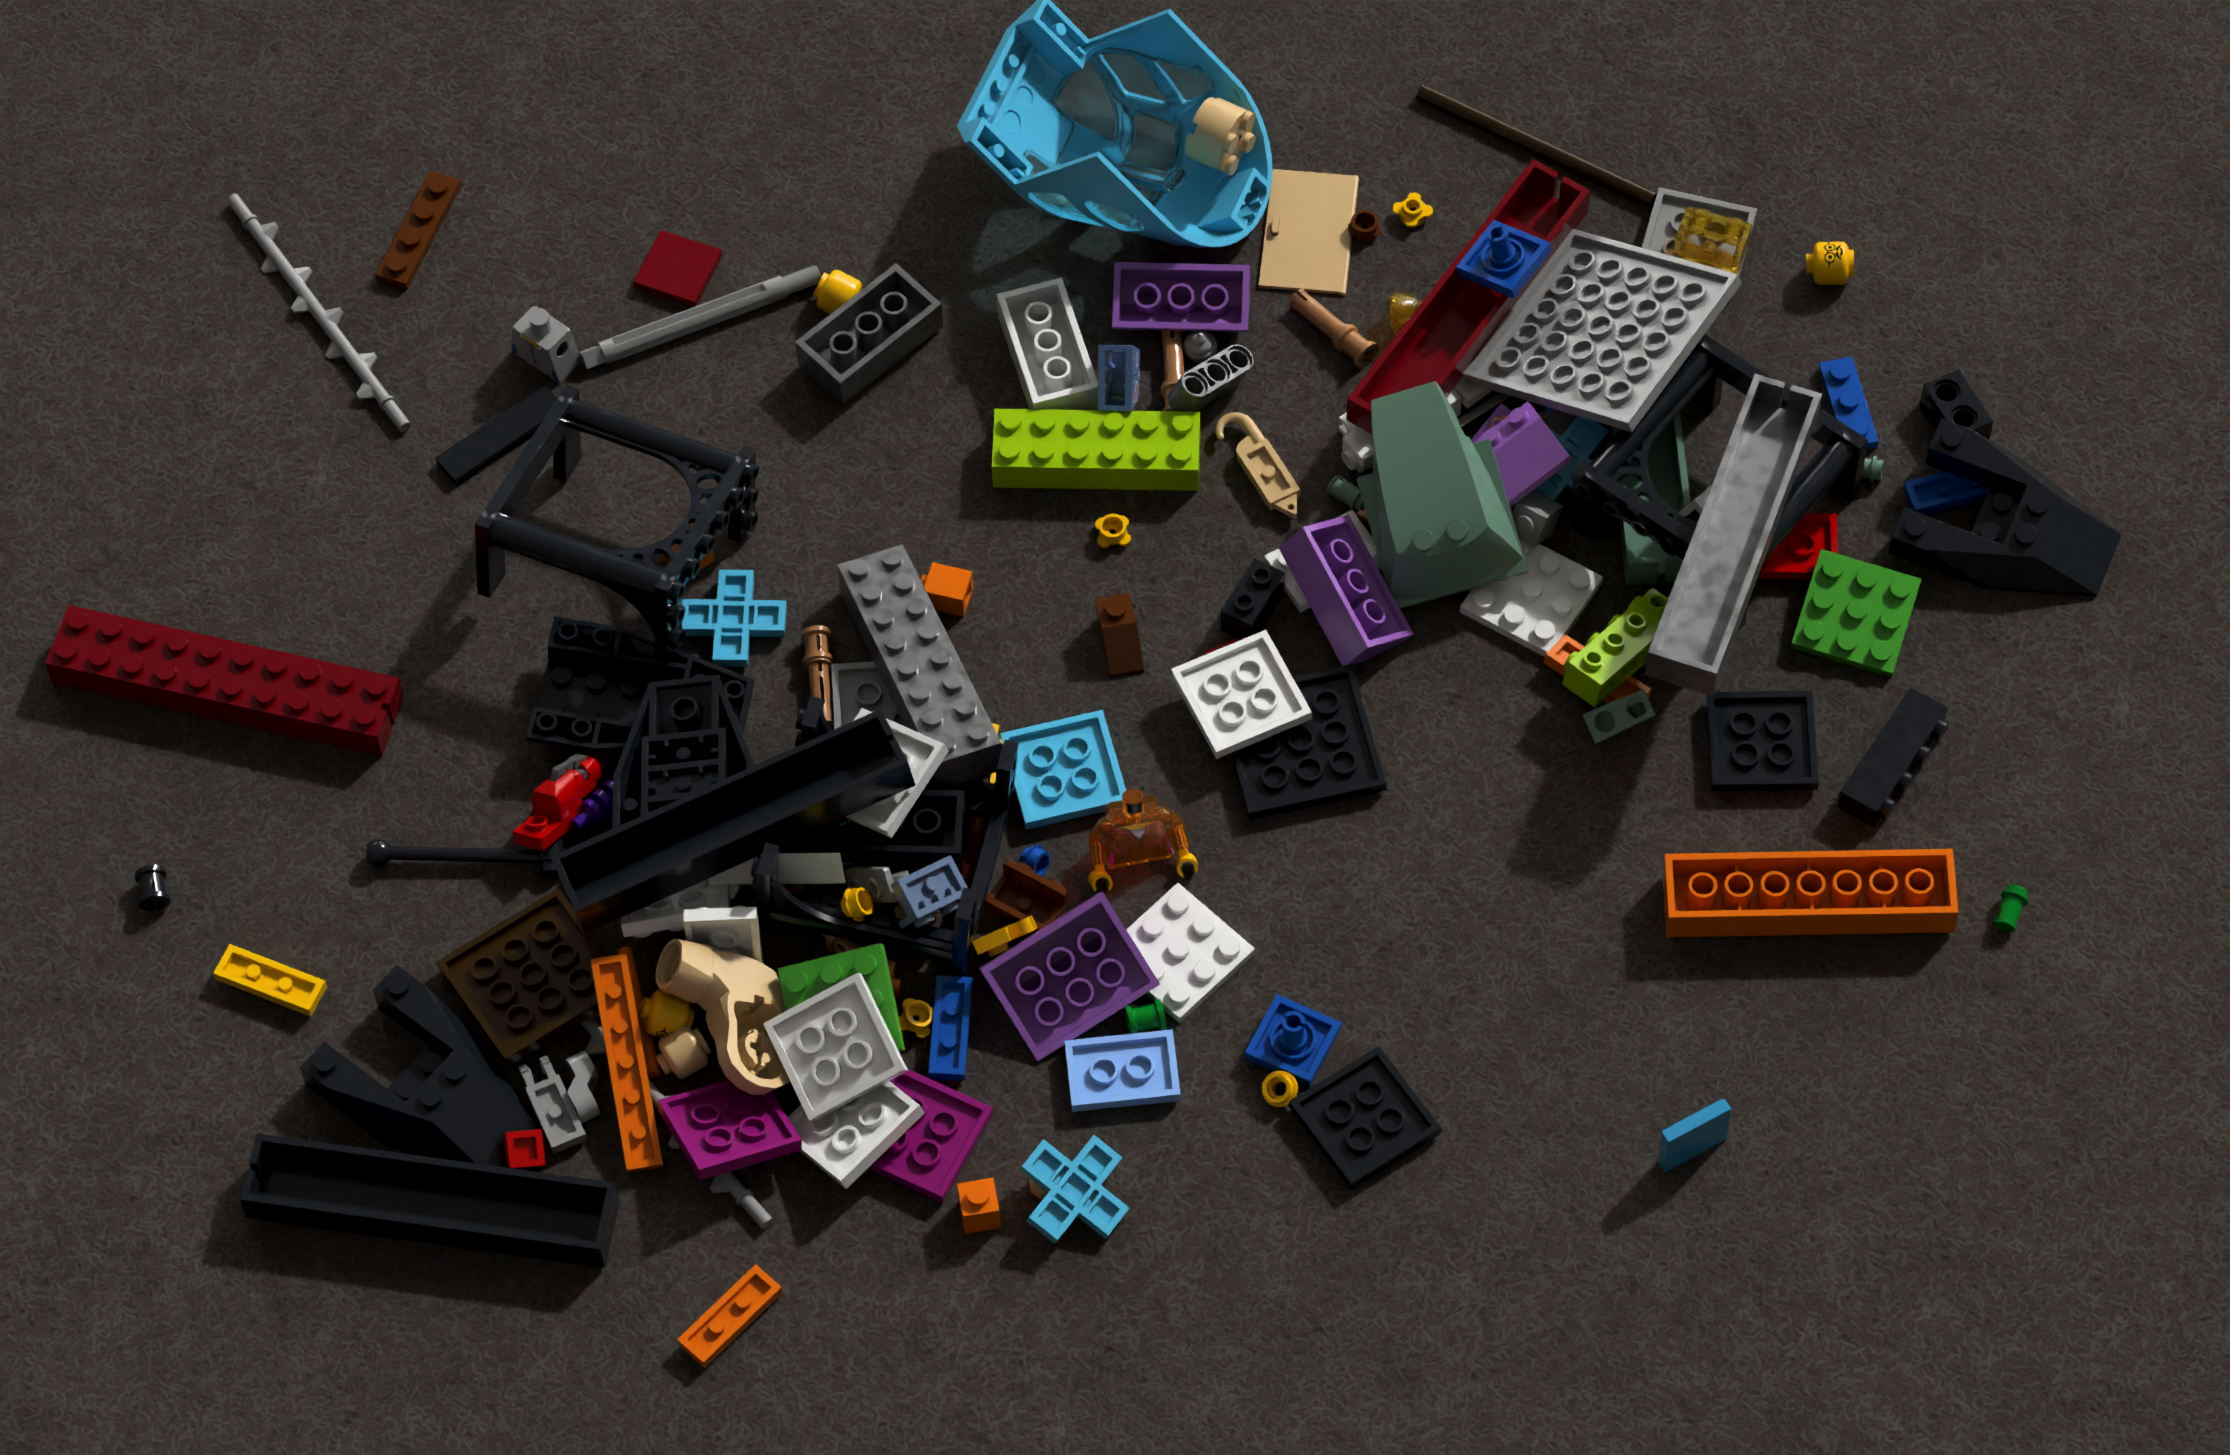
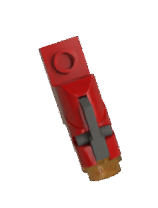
[513,750,607,851]

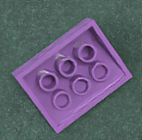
[979,892,1160,1061]

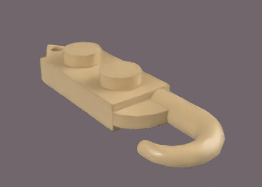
[1215,412,1300,519]

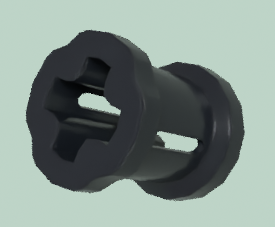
[134,865,171,911]

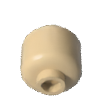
[655,1026,712,1079]

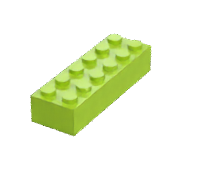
[992,409,1201,491]

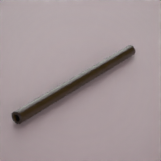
[1416,84,1657,208]

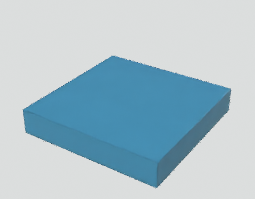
[1657,1099,1731,1173]

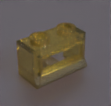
[1673,206,1752,274]

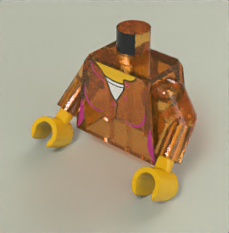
[1088,789,1198,892]

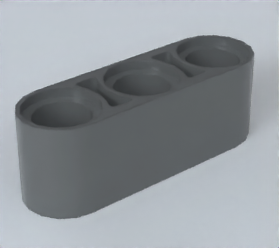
[1167,344,1254,412]

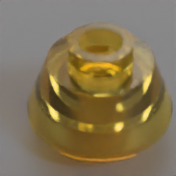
[1387,292,1422,335]

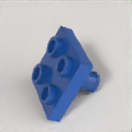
[1456,220,1552,299]
[1245,994,1342,1087]

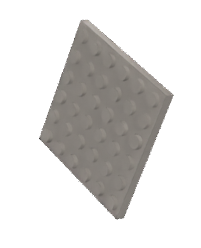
[1463,229,1742,432]

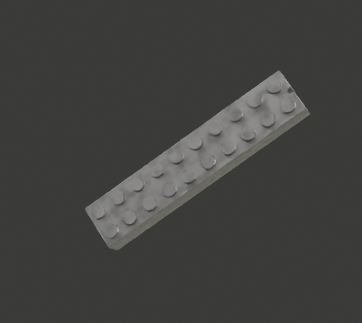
[1645,374,1822,696]

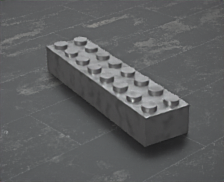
[837,544,1002,790]

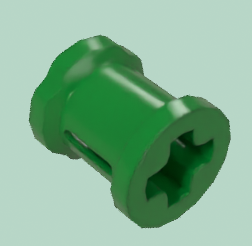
[1124,999,1167,1034]

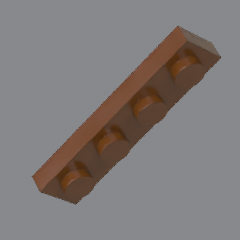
[375,170,462,290]

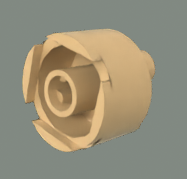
[1185,97,1256,176]

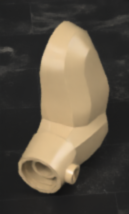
[655,939,790,1095]

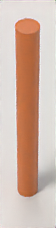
[617,947,661,1078]

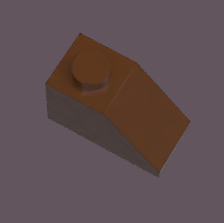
[1095,592,1144,678]

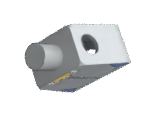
[511,306,582,384]

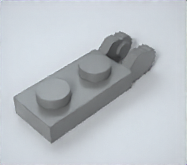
[518,1055,587,1154]

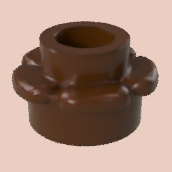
[1348,210,1381,242]

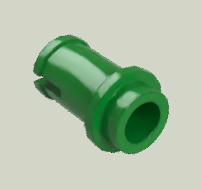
[1993,884,2029,933]

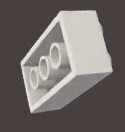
[996,277,1098,410]

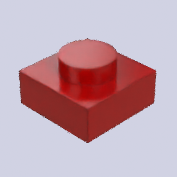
[503,1129,545,1169]

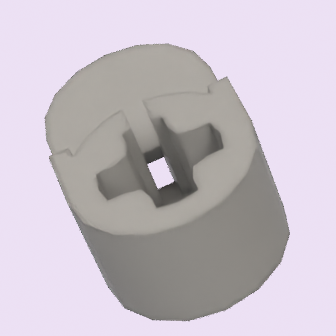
[565,1050,600,1124]

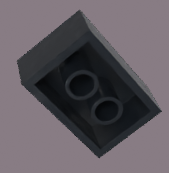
[853,789,967,874]

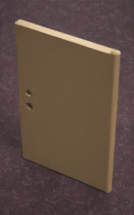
[1259,169,1359,296]

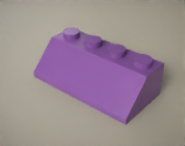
[1112,262,1250,332]
[1473,401,1573,507]
[1278,515,1414,666]

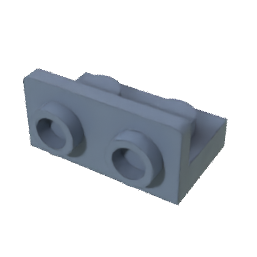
[891,855,968,929]

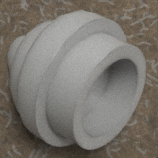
[1183,331,1217,363]

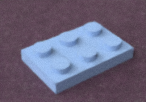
[1064,1029,1181,1112]

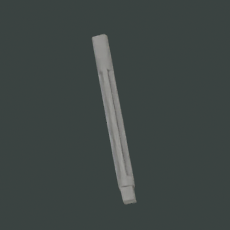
[579,265,822,369]

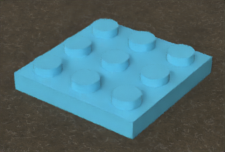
[1000,710,1129,830]

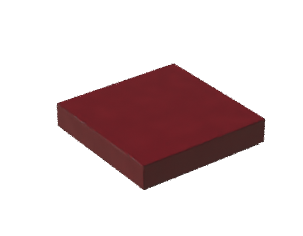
[634,230,723,307]

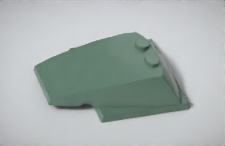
[1356,381,1528,610]

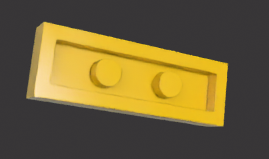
[213,944,327,1017]

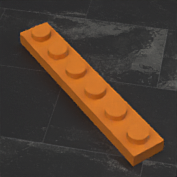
[590,953,663,1173]

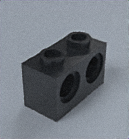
[1919,369,1993,439]
[1221,558,1285,640]

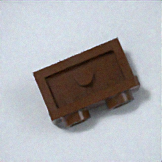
[984,859,1068,933]

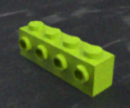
[1562,588,1668,707]

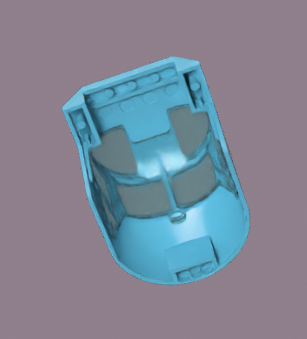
[957,0,1272,248]

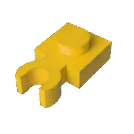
[973,915,1038,957]

